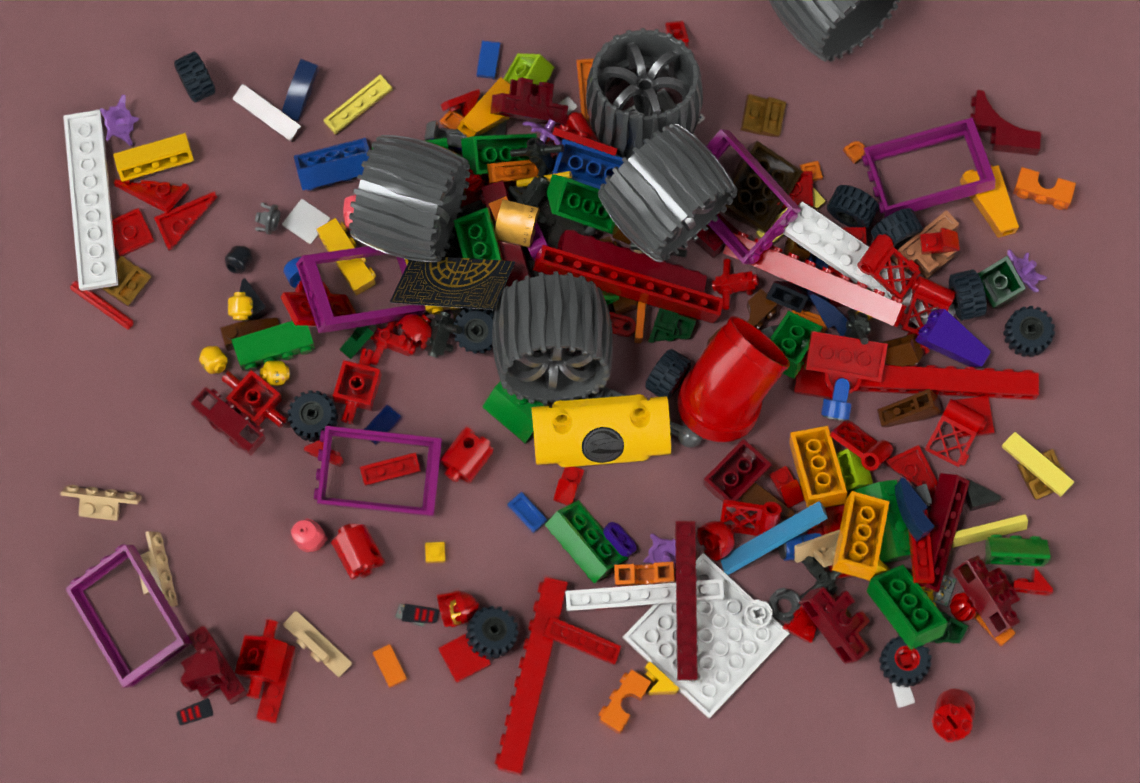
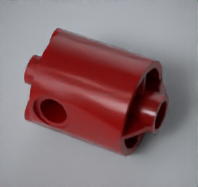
[440,426,494,484]
[331,524,385,580]
[932,689,975,742]

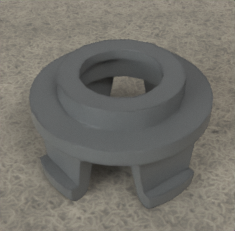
[255,202,280,235]
[768,587,801,621]

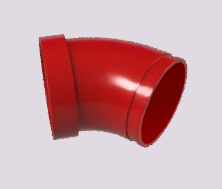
[677,316,790,442]

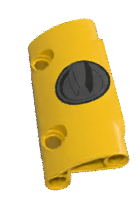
[532,394,671,467]

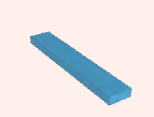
[720,501,828,575]

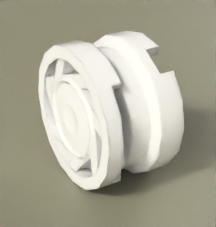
[744,600,772,630]

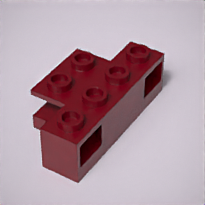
[490,78,568,126]
[190,387,266,456]
[952,555,1021,638]
[799,587,870,664]
[180,625,247,705]

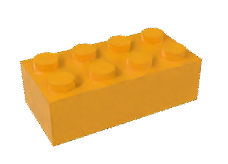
[789,426,847,508]
[832,491,889,581]

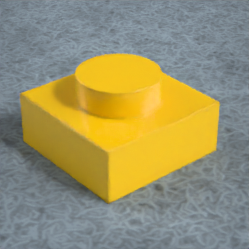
[425,542,445,563]

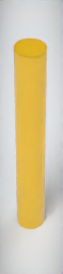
[516,171,572,188]

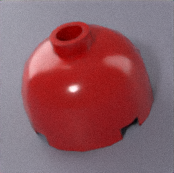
[395,314,432,351]
[697,521,734,561]

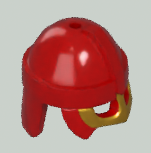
[437,590,479,628]

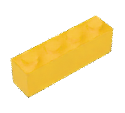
[113,133,194,182]
[316,218,376,296]

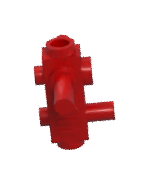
[712,259,759,310]
[370,321,417,365]

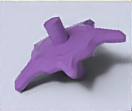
[100,94,139,146]
[523,119,563,145]
[1007,249,1047,293]
[644,533,675,564]

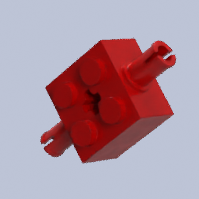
[333,348,382,424]
[221,370,287,428]
[235,619,288,699]

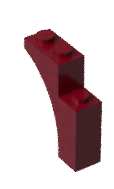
[969,90,1041,156]

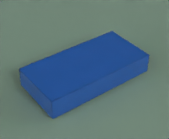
[476,41,500,79]
[507,492,548,533]

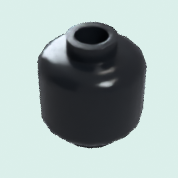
[225,245,253,274]

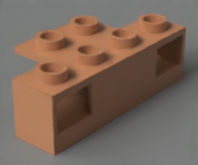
[890,210,959,279]

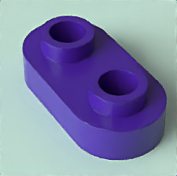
[603,522,636,557]

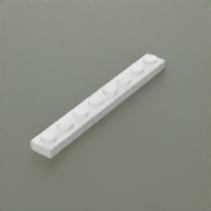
[566,579,724,611]

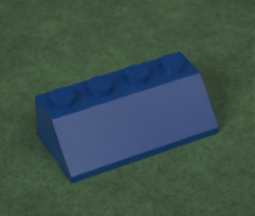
[294,137,370,191]
[552,139,624,189]

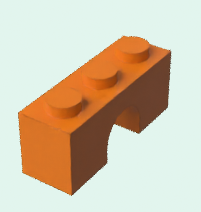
[1013,167,1076,210]
[614,562,676,587]
[598,669,651,735]

